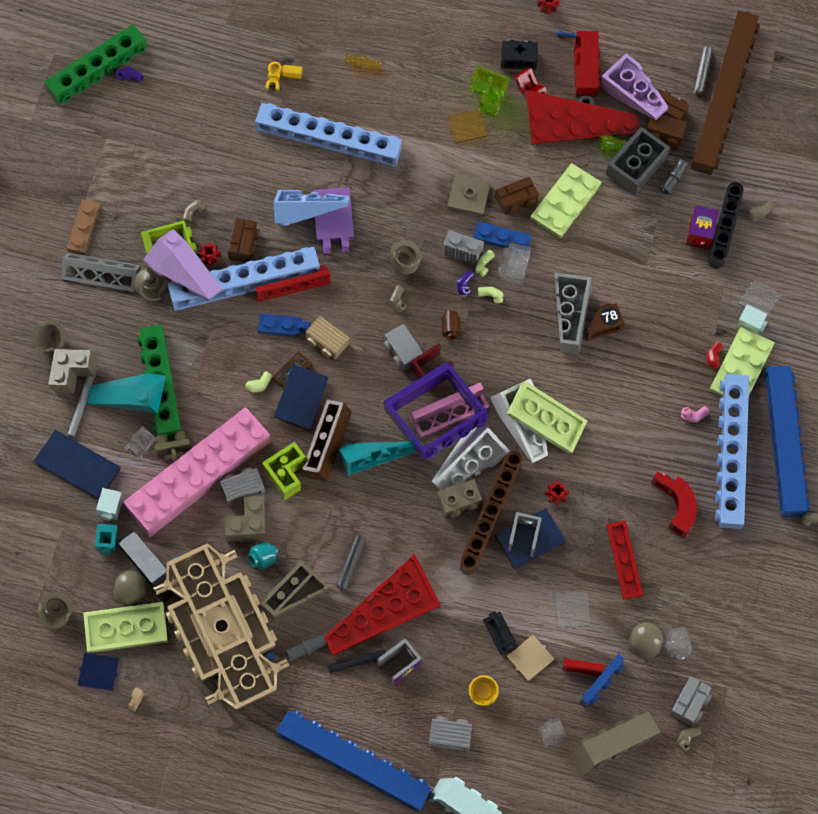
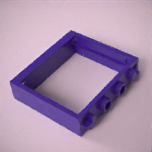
[383,362,487,461]

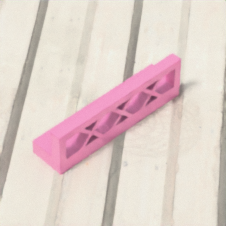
[411,383,490,439]

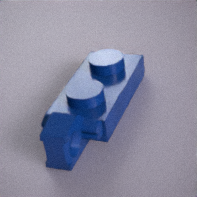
[258,313,311,337]

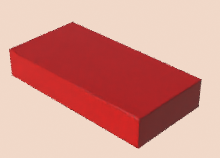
[562,659,605,676]

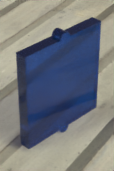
[78,653,119,691]

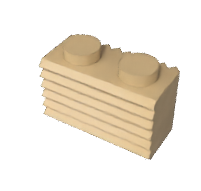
[306,316,350,360]

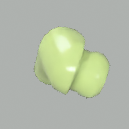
[475,250,495,277]
[478,287,504,303]
[245,372,272,393]

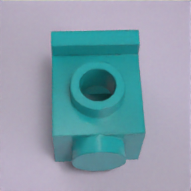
[95,524,119,556]

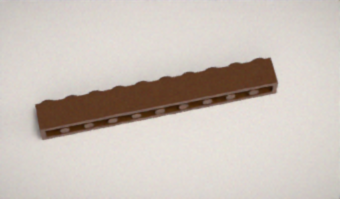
[691,10,760,175]

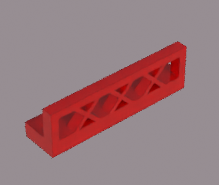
[255,265,331,302]

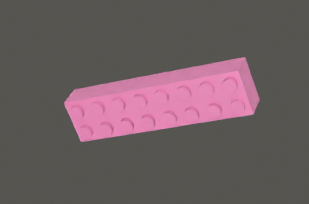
[123,407,271,537]

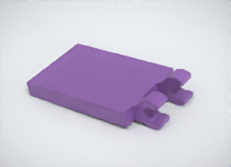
[313,187,354,254]

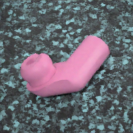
[681,406,710,423]

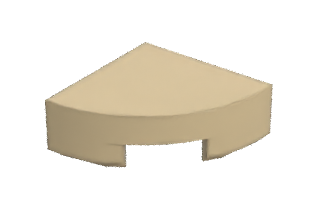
[128,687,144,713]

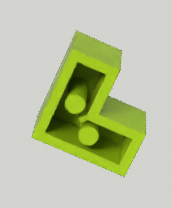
[262,442,306,500]

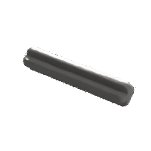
[337,535,365,590]

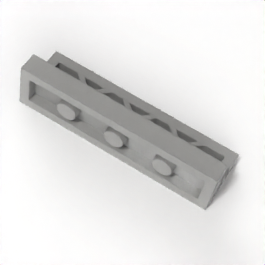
[61,253,141,292]

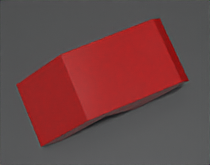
[514,68,549,98]

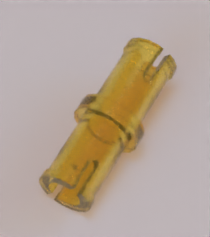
[345,53,382,72]

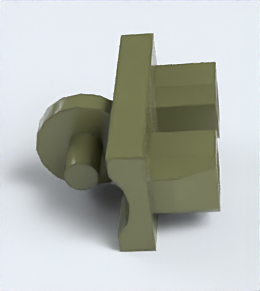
[154,431,191,463]

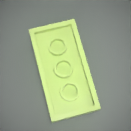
[530,163,602,239]
[709,327,775,399]
[506,381,587,454]
[83,602,168,653]

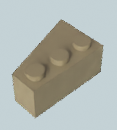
[258,560,330,620]

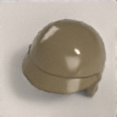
[389,240,422,275]
[134,268,169,301]
[32,320,66,353]
[113,570,149,606]
[38,592,72,629]
[629,622,663,659]

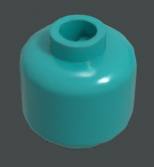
[248,541,278,570]

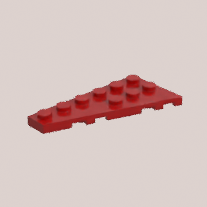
[525,90,639,145]
[324,553,440,657]

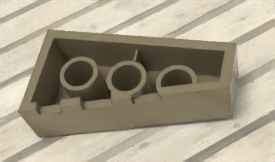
[570,711,661,777]

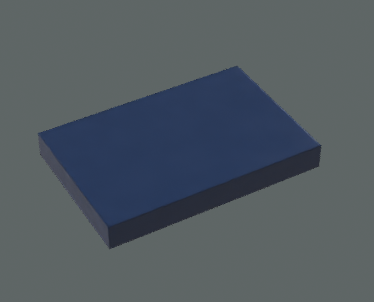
[273,364,329,431]
[495,509,566,570]

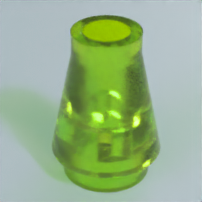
[598,134,626,152]

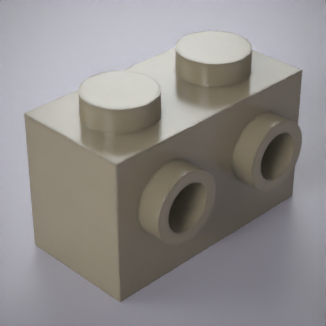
[437,479,482,519]

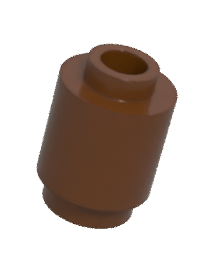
[441,311,461,340]

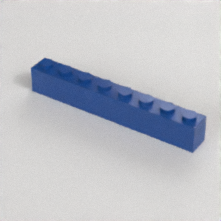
[765,366,810,517]
[276,710,432,813]

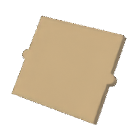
[507,635,555,682]

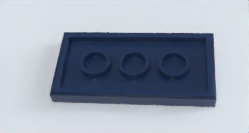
[34,430,121,500]

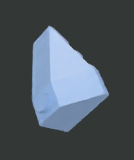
[274,190,350,226]

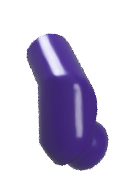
[116,67,144,83]
[457,270,475,296]

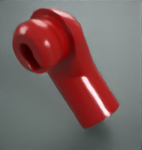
[706,342,724,369]

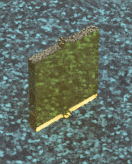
[448,110,487,144]

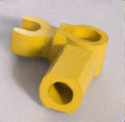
[266,62,303,92]

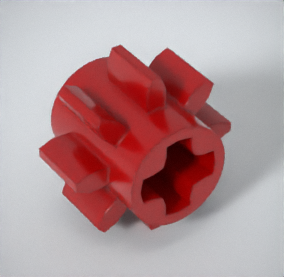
[537,0,560,15]
[197,242,221,267]
[545,480,570,506]

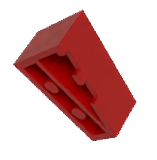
[574,31,601,97]

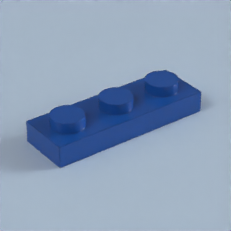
[473,221,532,254]
[580,653,625,708]

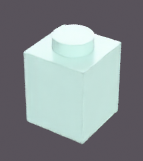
[736,304,768,334]
[96,488,124,521]

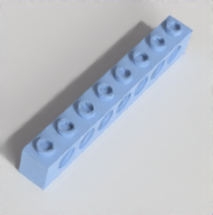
[255,103,402,167]
[168,247,320,311]
[715,374,749,529]

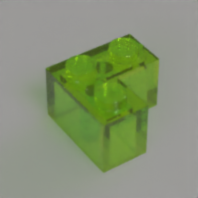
[469,65,511,118]

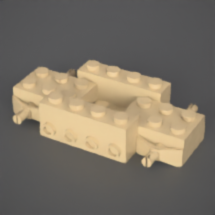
[153,543,289,710]

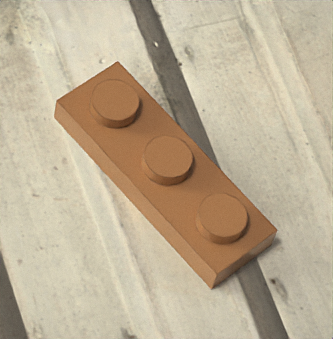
[66,199,101,255]

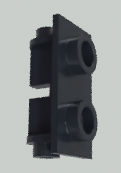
[483,611,518,655]

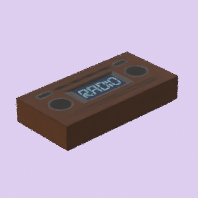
[273,351,312,389]

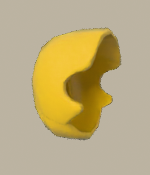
[469,675,499,706]

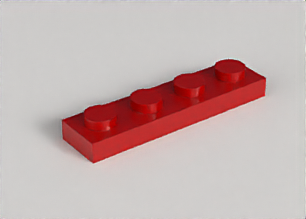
[606,521,643,600]

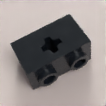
[500,40,538,70]

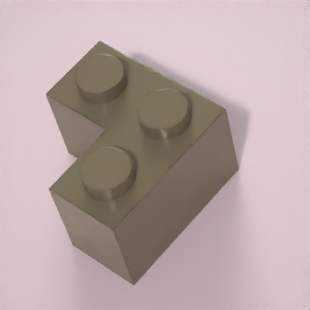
[48,349,98,394]
[225,496,266,542]

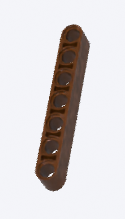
[460,451,523,575]

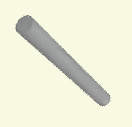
[67,368,98,438]

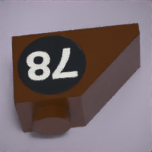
[586,303,624,341]

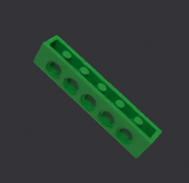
[44,24,147,105]
[137,324,181,439]

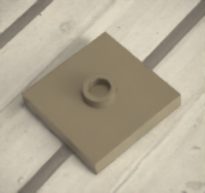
[447,174,491,217]

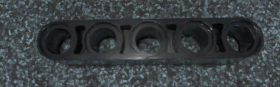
[708,182,744,269]

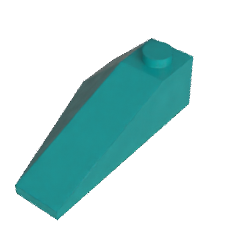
[86,373,166,413]
[339,441,417,476]

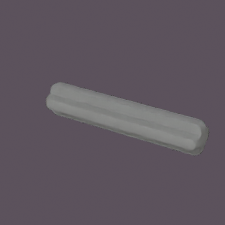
[694,46,713,95]

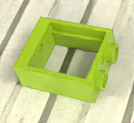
[141,221,197,254]

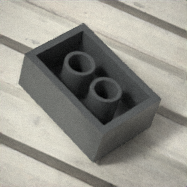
[606,127,671,195]

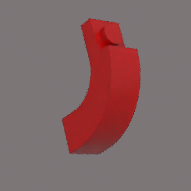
[651,471,697,539]

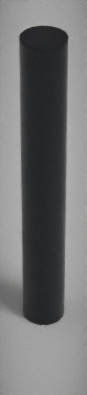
[327,650,386,673]

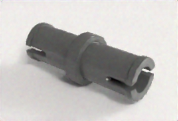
[660,159,688,195]
[285,634,327,662]

